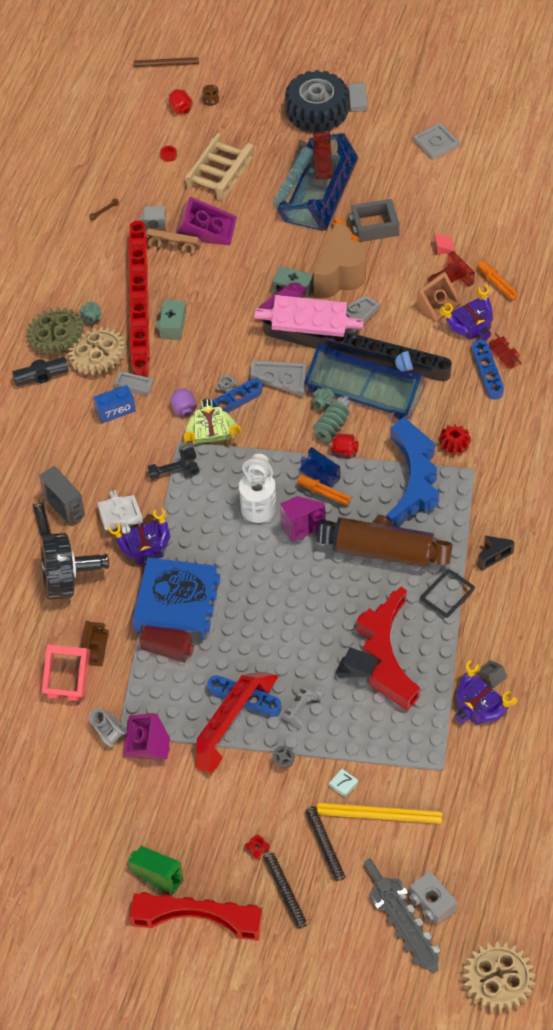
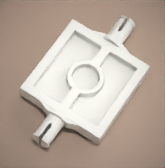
[97,490,143,534]

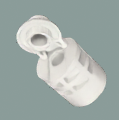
[239,454,276,523]

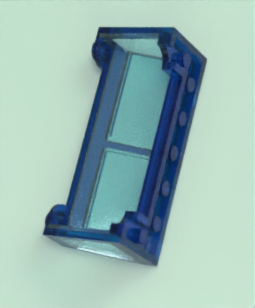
[277,133,359,230]
[304,342,427,420]

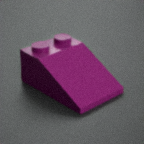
[176,196,237,245]

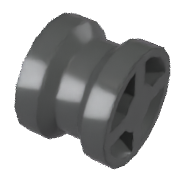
[273,746,295,768]

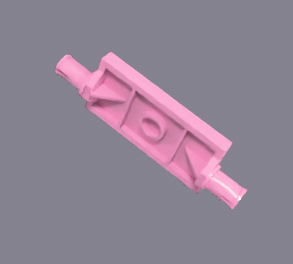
[255,295,364,337]

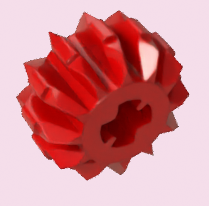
[439,424,471,456]

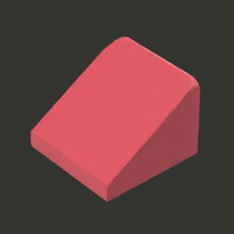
[434,233,455,254]

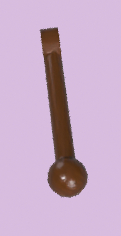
[89,199,119,220]

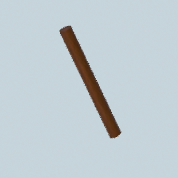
[134,57,199,67]

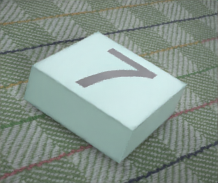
[329,769,358,798]

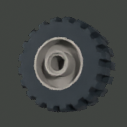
[285,70,349,133]

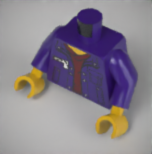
[439,285,493,340]
[109,508,170,566]
[454,660,517,725]

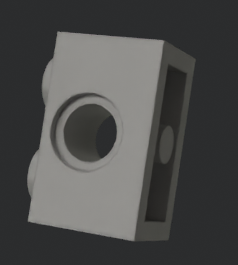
[409,871,458,926]

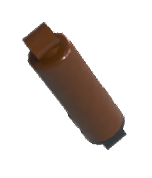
[316,517,453,568]

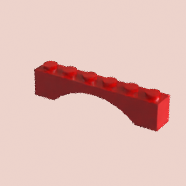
[129,892,263,941]

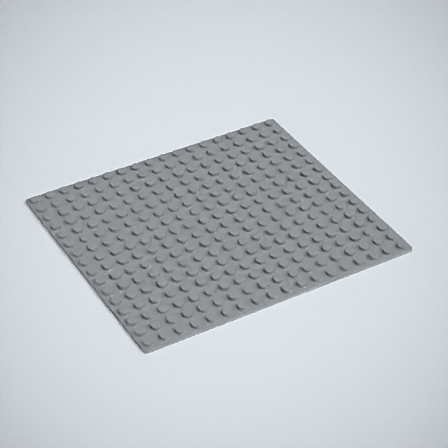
[120,442,475,771]

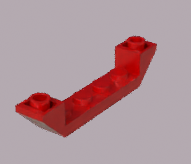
[196,672,278,774]

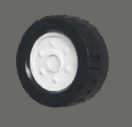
[40,533,109,600]

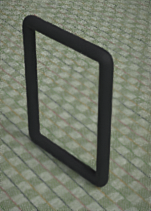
[420,569,475,617]

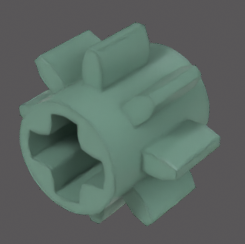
[79,302,102,324]
[312,388,335,411]

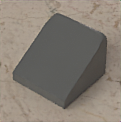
[477,660,507,688]

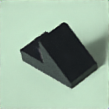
[477,536,515,571]
[336,647,378,678]

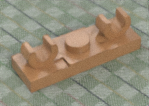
[147,229,201,254]

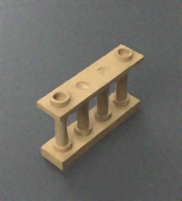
[185,133,254,202]

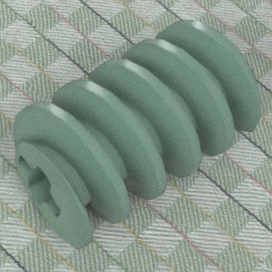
[313,401,350,443]

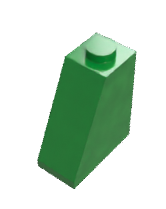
[128,845,183,896]

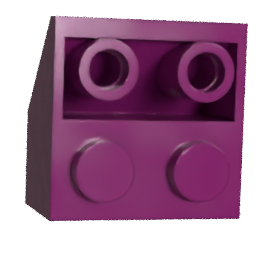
[280,496,326,542]

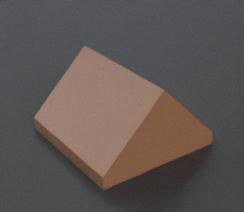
[417,272,462,322]

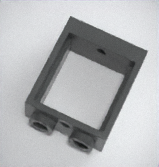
[349,199,400,242]
[39,465,85,526]

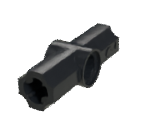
[12,357,69,386]

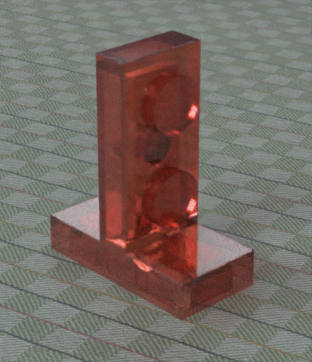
[313,132,333,180]
[427,251,475,287]

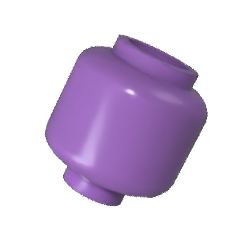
[170,388,197,417]

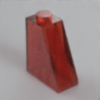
[139,625,194,663]

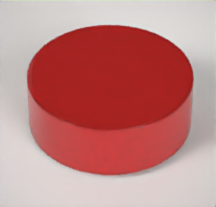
[160,146,177,162]

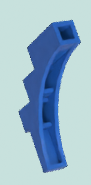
[386,417,439,527]

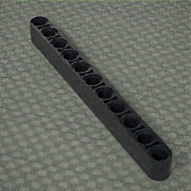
[263,320,452,381]

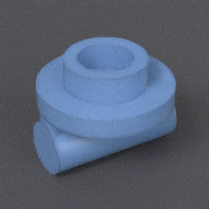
[396,351,413,372]

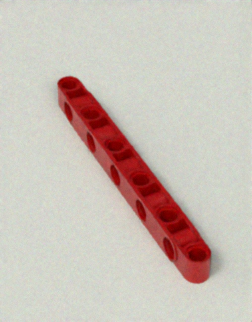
[129,220,150,377]

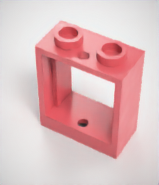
[42,644,90,701]

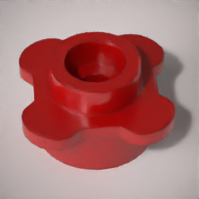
[245,835,270,859]

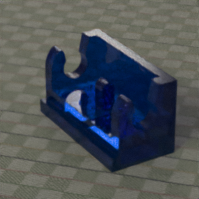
[300,447,341,488]

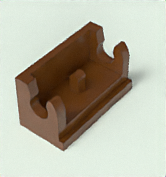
[79,620,109,666]

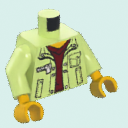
[184,399,242,444]

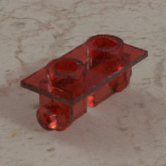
[488,333,522,369]

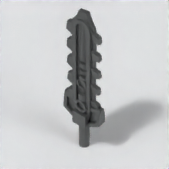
[364,858,441,973]

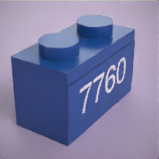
[93,385,136,423]

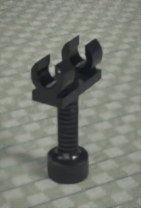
[148,447,200,480]

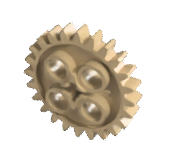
[68,327,127,375]
[463,941,535,1013]

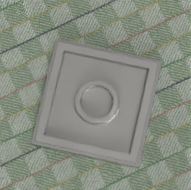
[413,123,460,161]

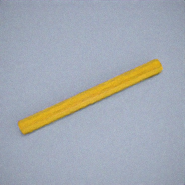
[317,802,442,824]

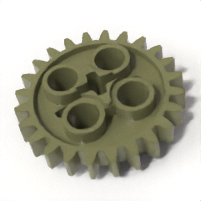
[26,307,84,355]

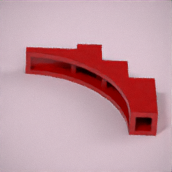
[356,586,420,711]

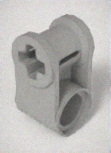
[89,708,127,747]

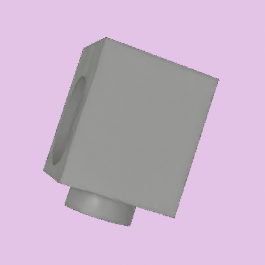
[141,206,166,231]

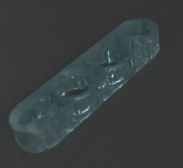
[273,146,314,208]

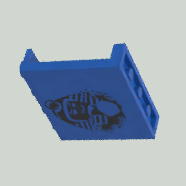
[132,557,221,640]

